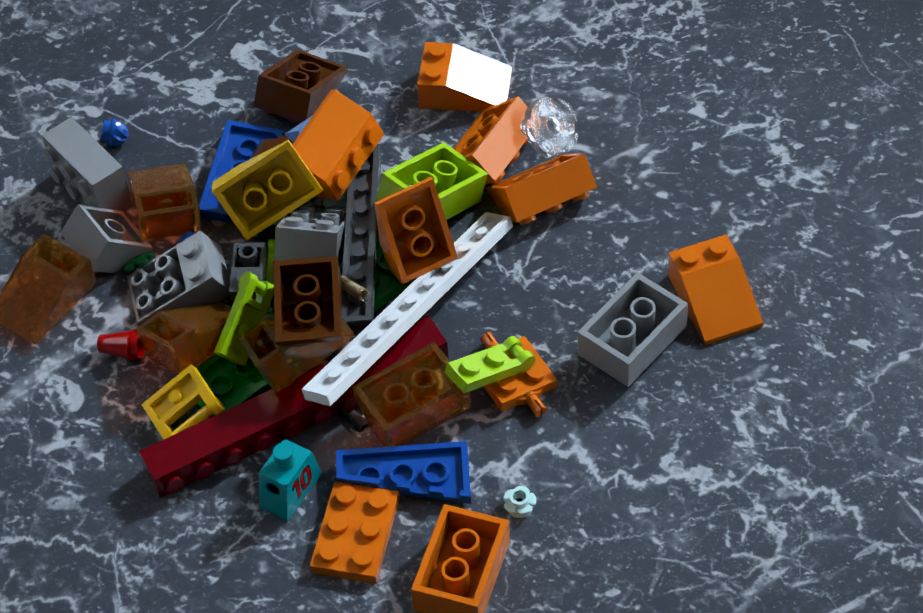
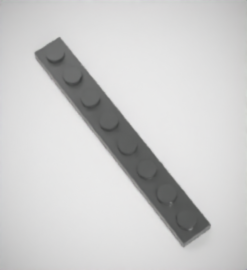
[342,144,382,331]

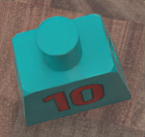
[258,440,322,521]

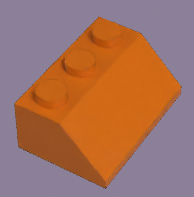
[292,89,384,201]
[453,96,540,185]
[486,154,597,225]

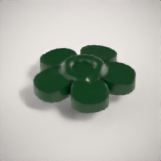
[123,252,155,273]

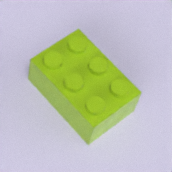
[376,142,488,220]

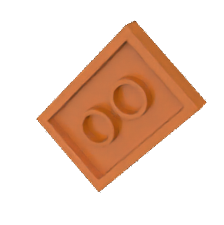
[310,481,400,584]

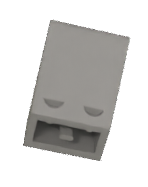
[274,203,346,263]
[127,231,230,325]

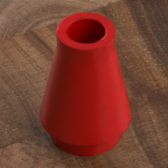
[97,330,147,361]

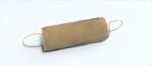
[340,274,371,303]

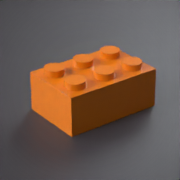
[411,504,510,613]

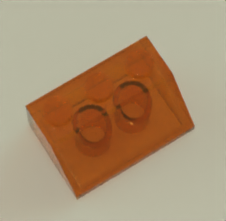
[352,342,471,447]

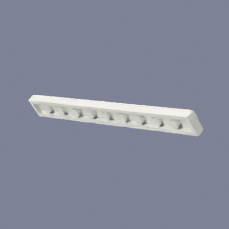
[302,212,513,406]

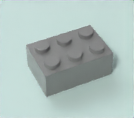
[42,117,133,212]
[577,272,688,387]

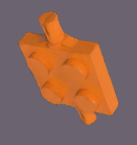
[480,332,558,418]

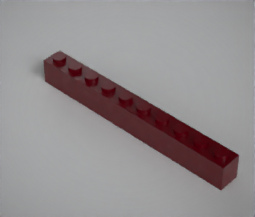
[139,316,449,498]

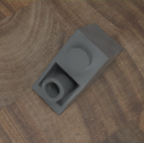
[229,242,267,305]

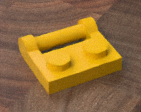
[141,364,225,439]

